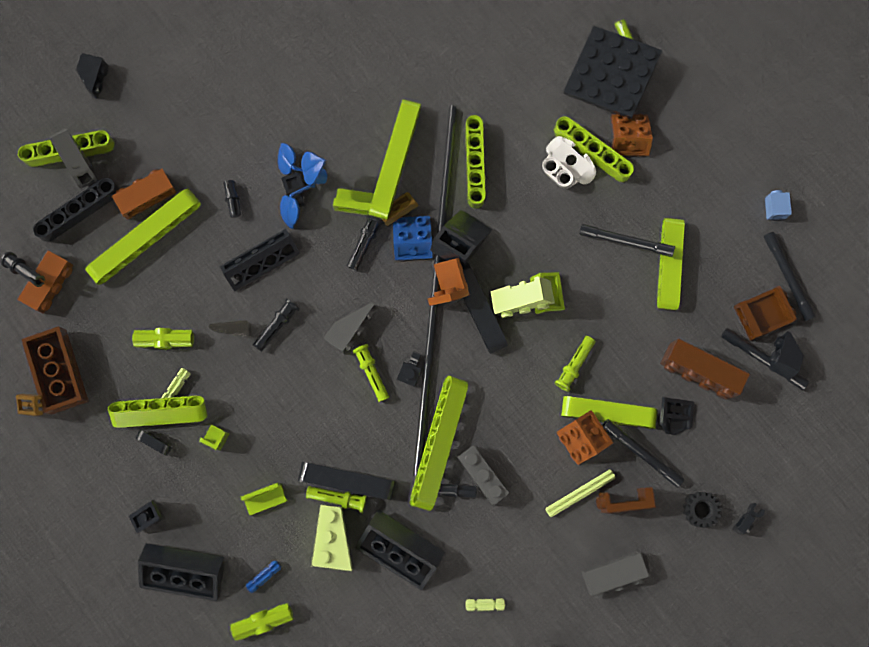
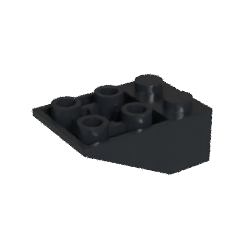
[430,210,492,270]

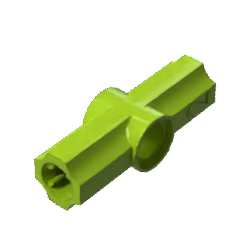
[132,328,194,349]
[230,603,293,641]

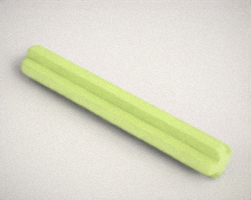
[546,470,616,517]

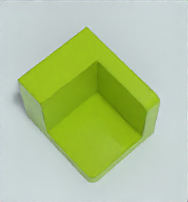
[199,424,229,451]

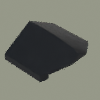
[660,397,694,435]

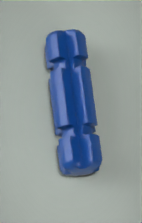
[246,561,281,593]

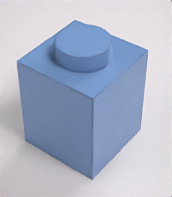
[765,190,791,220]

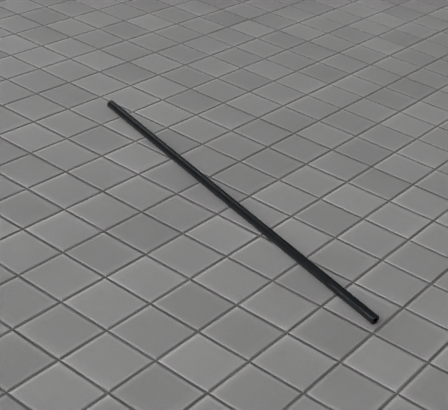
[413,105,457,477]

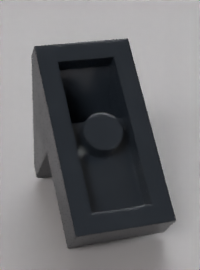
[128,500,166,533]

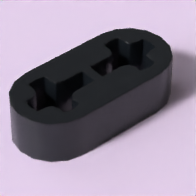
[135,429,172,456]

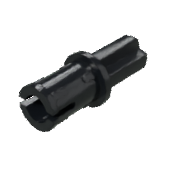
[223,180,241,218]
[438,483,477,498]

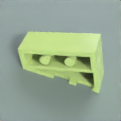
[491,276,555,318]
[312,505,353,571]

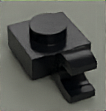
[281,172,304,208]
[397,351,421,387]
[732,503,765,535]

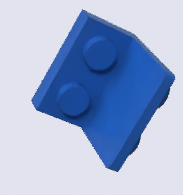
[393,216,432,260]

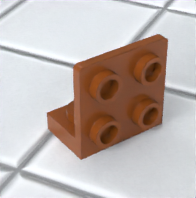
[611,114,653,156]
[427,258,469,306]
[557,410,613,465]

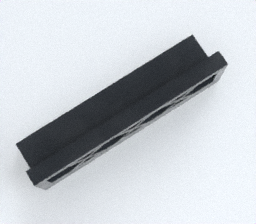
[220,229,300,291]

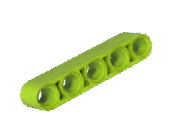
[465,115,485,209]
[554,116,634,182]
[18,130,115,167]
[657,218,685,310]
[108,396,208,428]
[561,396,658,429]

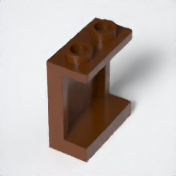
[733,286,797,341]
[596,487,655,513]

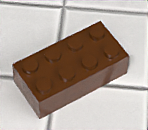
[21,326,89,415]
[660,338,750,400]

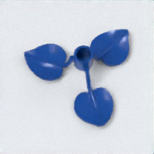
[278,143,327,229]

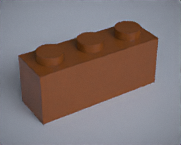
[112,168,177,220]
[17,250,74,314]

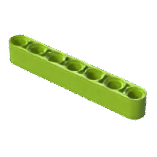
[369,99,421,220]
[85,188,201,285]
[410,375,468,511]

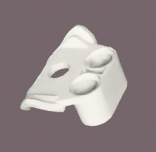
[542,137,596,189]

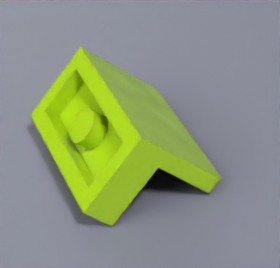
[333,188,374,215]
[241,483,287,516]

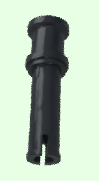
[346,214,383,271]
[0,252,45,287]
[252,298,300,352]

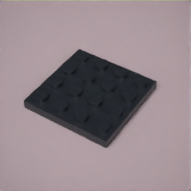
[563,25,662,119]

